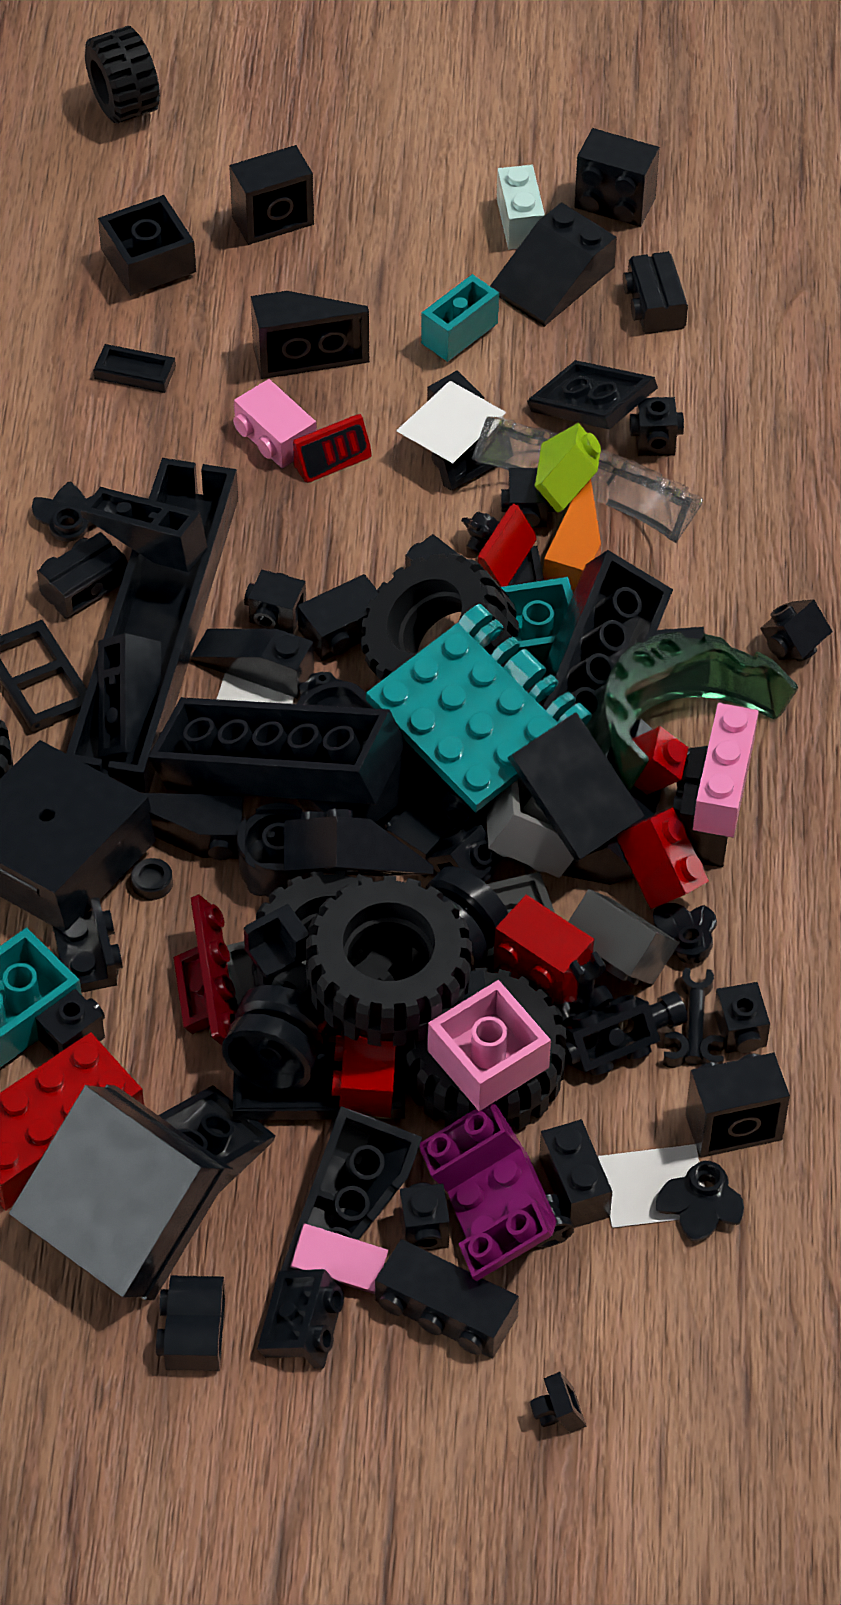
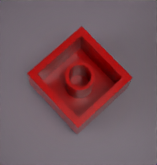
[493,894,594,1006]

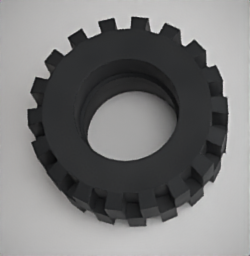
[85,26,160,124]

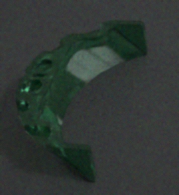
[605,632,798,791]

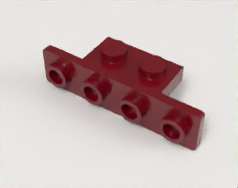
[173,894,236,1045]

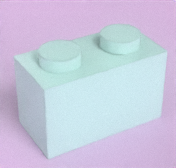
[497,165,545,250]

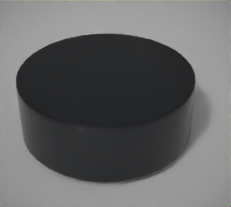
[131,858,173,900]

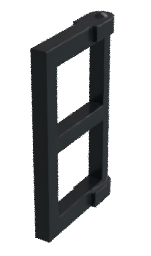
[0,620,87,732]

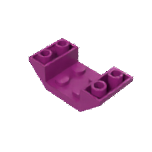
[419,1103,557,1281]

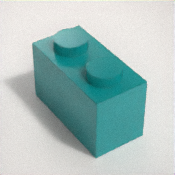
[421,274,499,362]

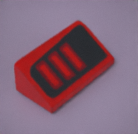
[293,414,372,483]

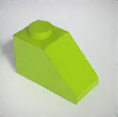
[535,422,601,513]

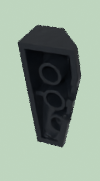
[280,1106,422,1271]

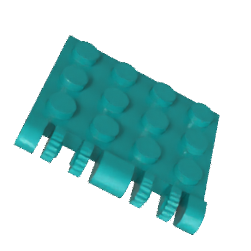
[366,604,592,813]

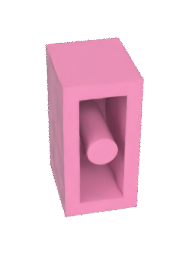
[233,379,317,468]

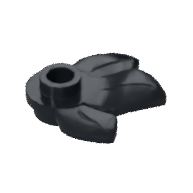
[32,482,93,542]
[653,903,717,964]
[656,1161,744,1242]

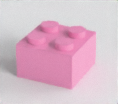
[427,980,551,1111]

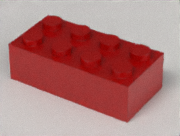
[0,1032,144,1211]

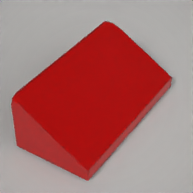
[478,504,536,587]

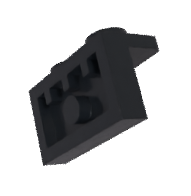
[52,897,123,993]
[257,1269,344,1369]

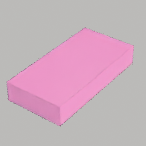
[290,1223,388,1294]

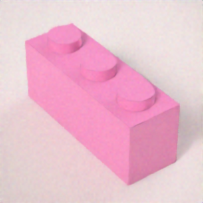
[693,703,759,838]

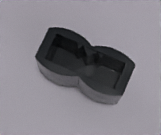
[156,1275,226,1371]

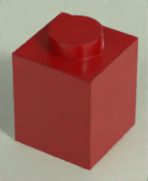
[618,726,688,795]

